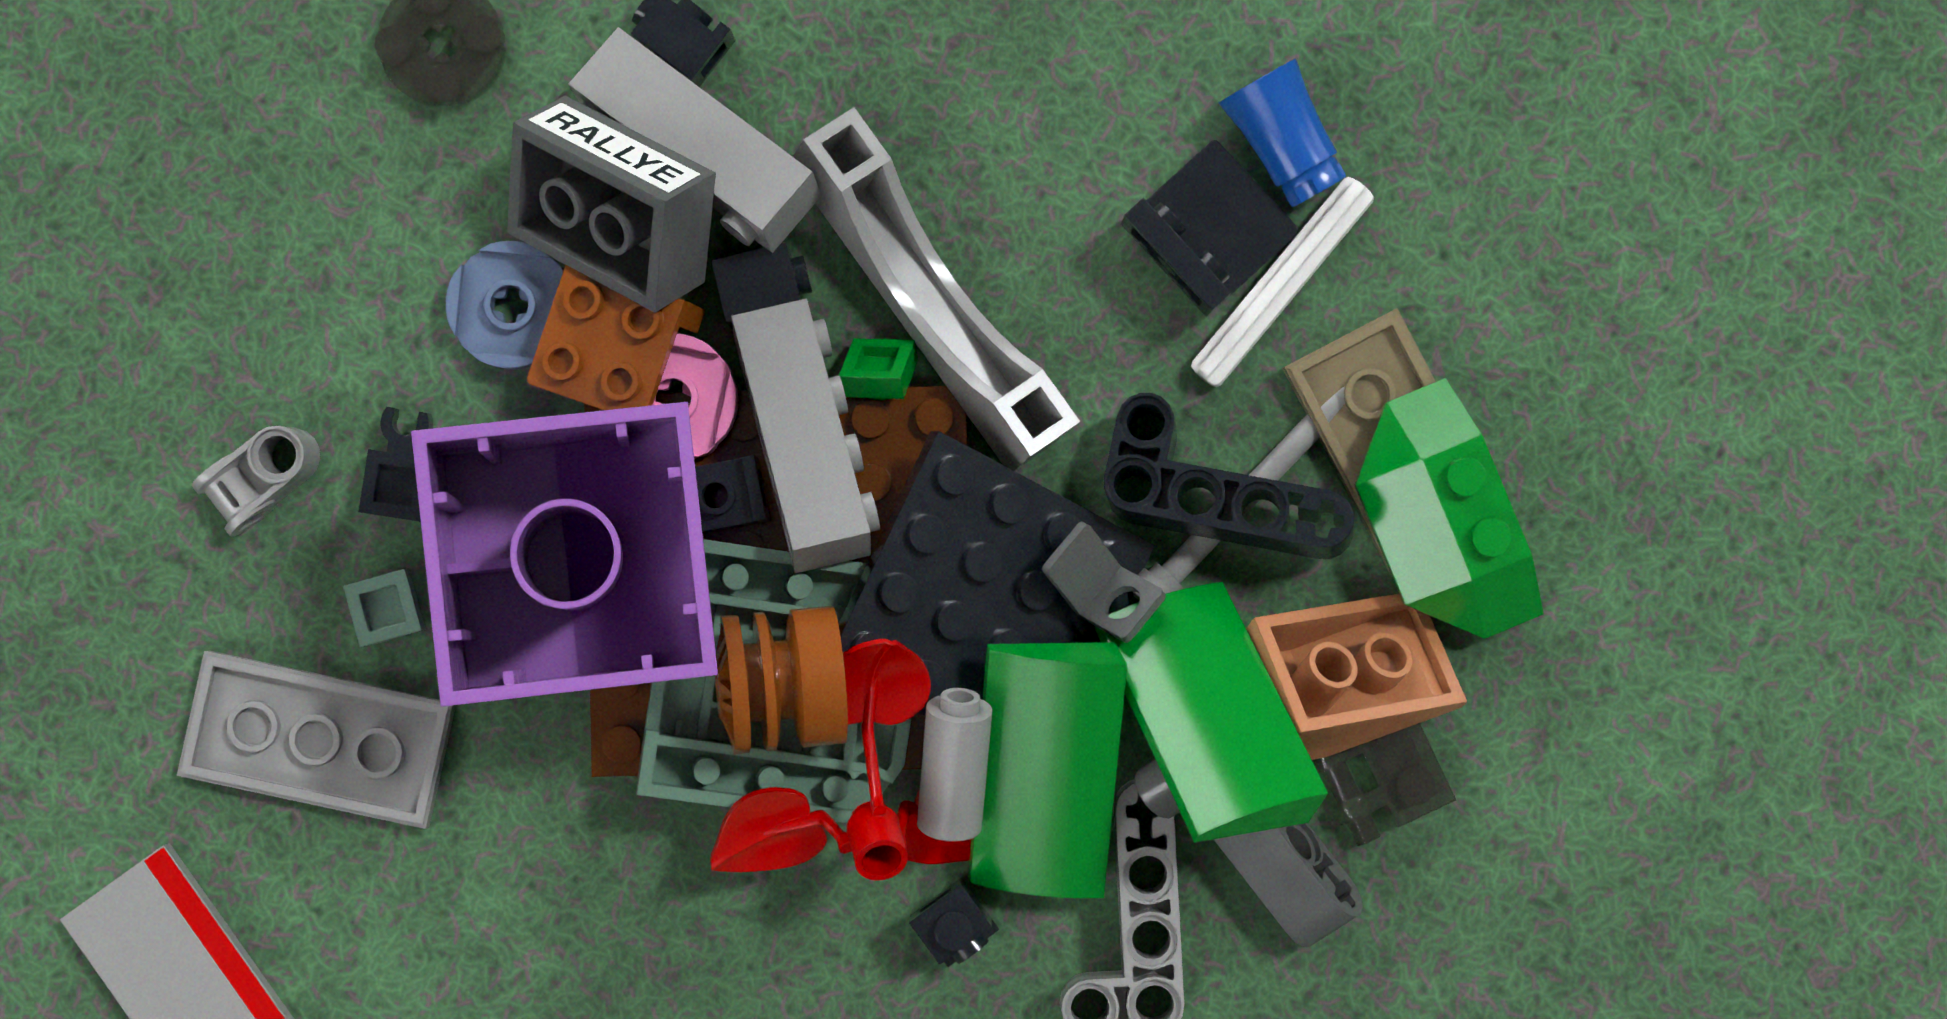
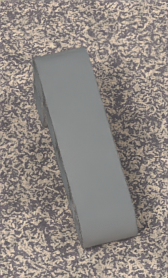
[1060,779,1184,1019]

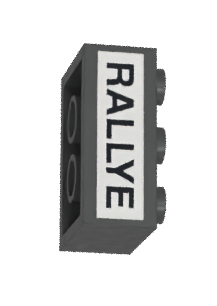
[507,96,716,313]

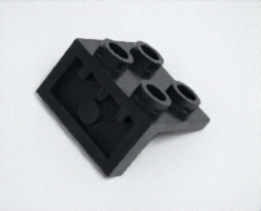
[1121,140,1298,318]

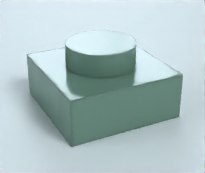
[343,569,426,648]

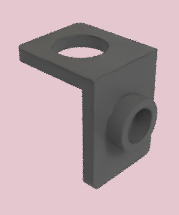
[1042,522,1166,643]

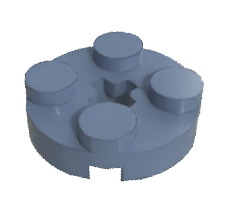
[446,241,564,370]

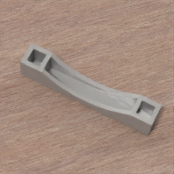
[793,107,1080,471]

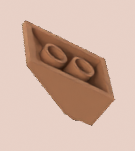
[1246,594,1467,760]

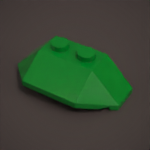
[1354,378,1544,639]

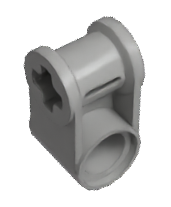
[191,426,320,537]

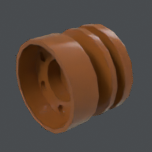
[715,606,848,754]

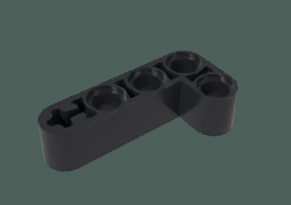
[1104,393,1354,559]

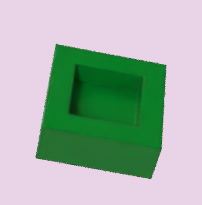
[839,338,918,400]

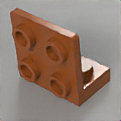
[527,265,705,410]

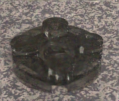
[375,0,506,107]

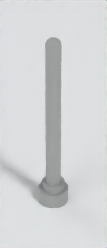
[1132,387,1345,600]

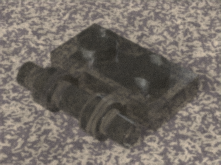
[1312,723,1456,846]

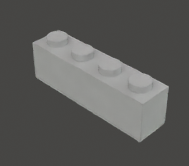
[568,27,822,253]
[731,298,880,573]

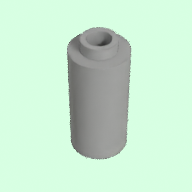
[917,688,992,841]

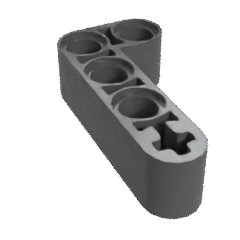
[1135,755,1363,947]

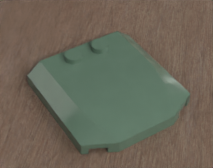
[636,539,911,823]

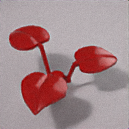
[710,639,971,881]

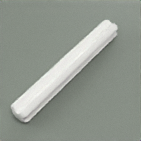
[1191,177,1374,387]

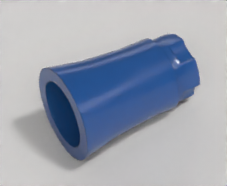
[1218,58,1346,207]

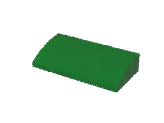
[1094,582,1328,843]
[968,642,1127,898]

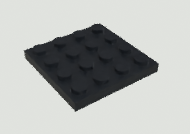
[839,431,1155,718]

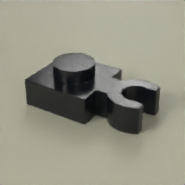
[358,407,433,522]

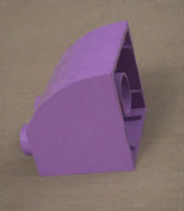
[411,402,718,707]

